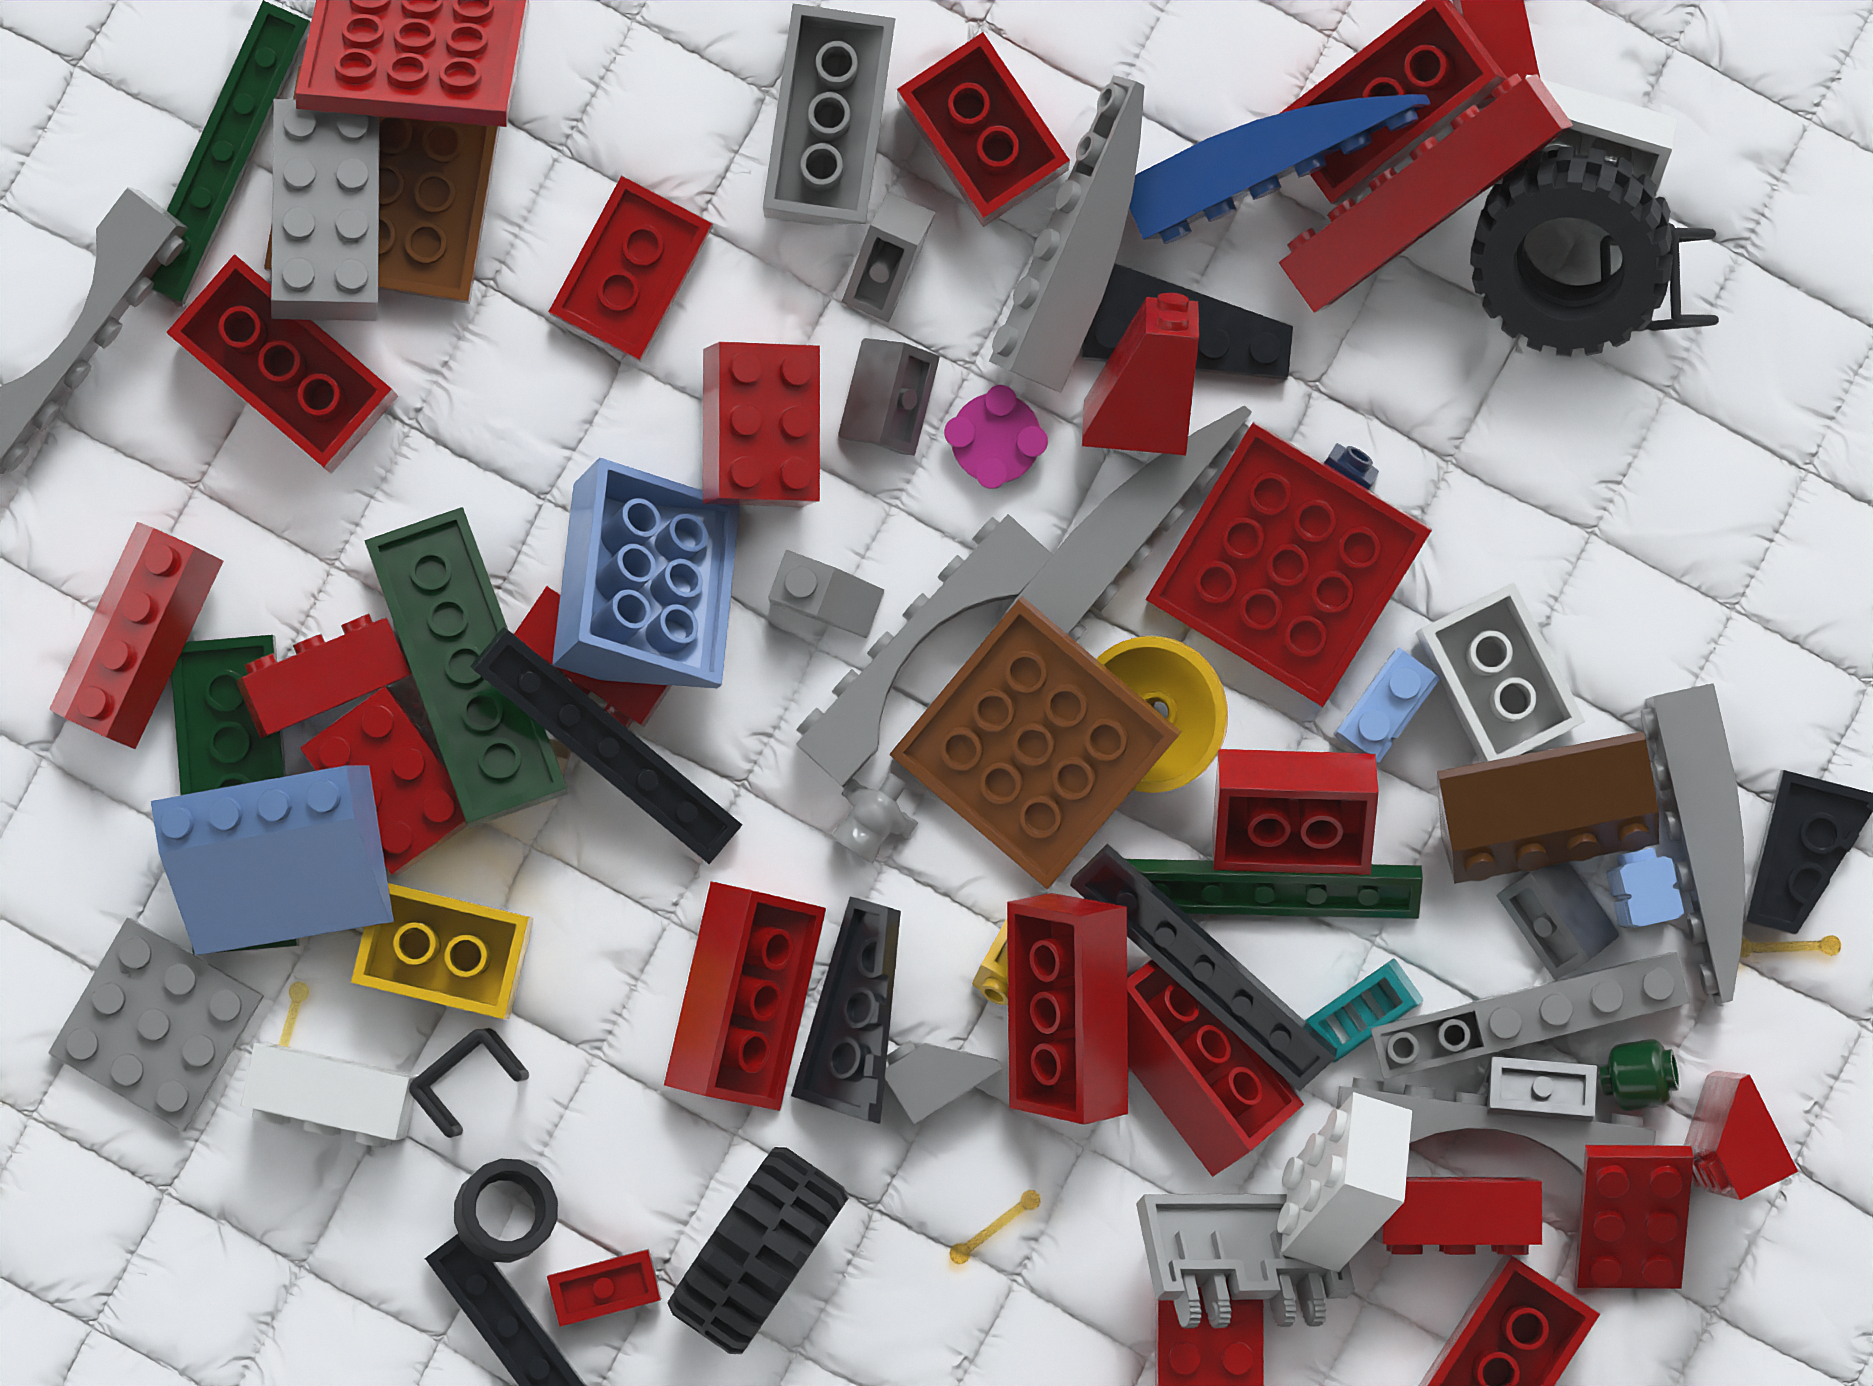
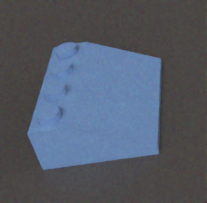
[552,457,740,689]
[151,766,394,956]

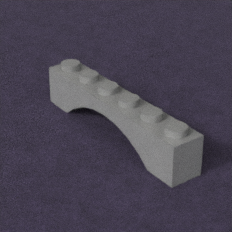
[0,187,188,474]
[796,514,1053,788]
[1336,1077,1656,1177]

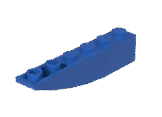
[1129,94,1430,244]

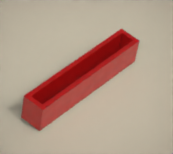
[1278,74,1574,313]

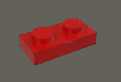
[547,1248,662,1327]

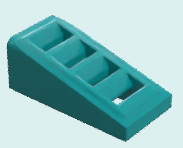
[1305,958,1424,1063]

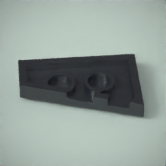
[1743,770,1873,935]

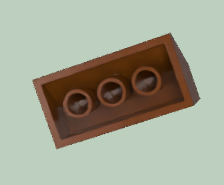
[1437,731,1659,884]

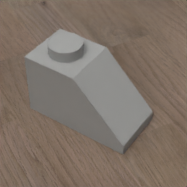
[842,192,936,323]
[768,549,885,638]
[885,1040,1003,1125]

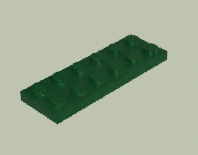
[364,507,568,829]
[171,634,299,955]

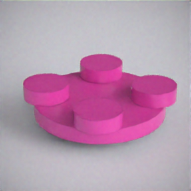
[944,385,1048,489]

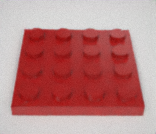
[295,0,529,127]
[1145,421,1432,707]

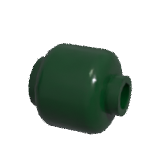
[1600,1039,1680,1111]

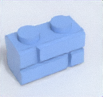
[1333,647,1441,764]
[1606,848,1684,928]

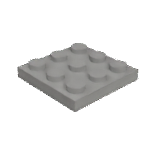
[48,917,264,1132]

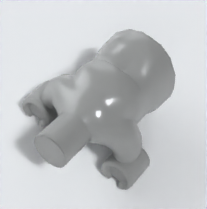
[831,773,918,863]

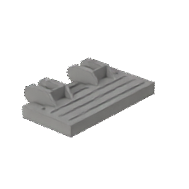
[1136,1194,1355,1328]

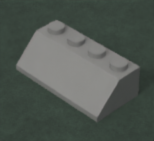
[762,3,896,225]

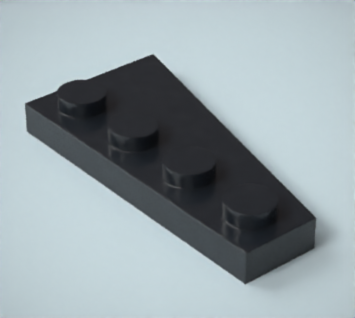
[1082,263,1293,380]
[791,896,901,1124]

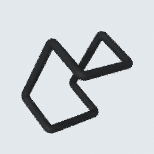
[1600,227,1719,331]
[409,1028,530,1138]

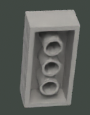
[271,99,379,321]

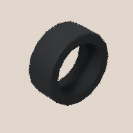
[453,1158,558,1263]

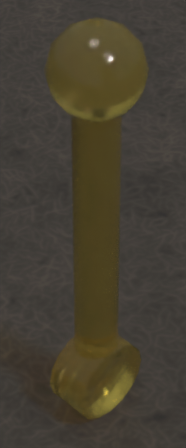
[1740,935,1842,958]
[278,981,310,1047]
[949,1190,1041,1264]

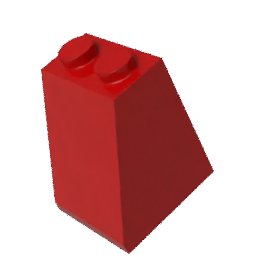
[1082,293,1199,456]

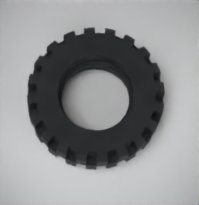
[1470,146,1675,357]
[667,1147,849,1355]

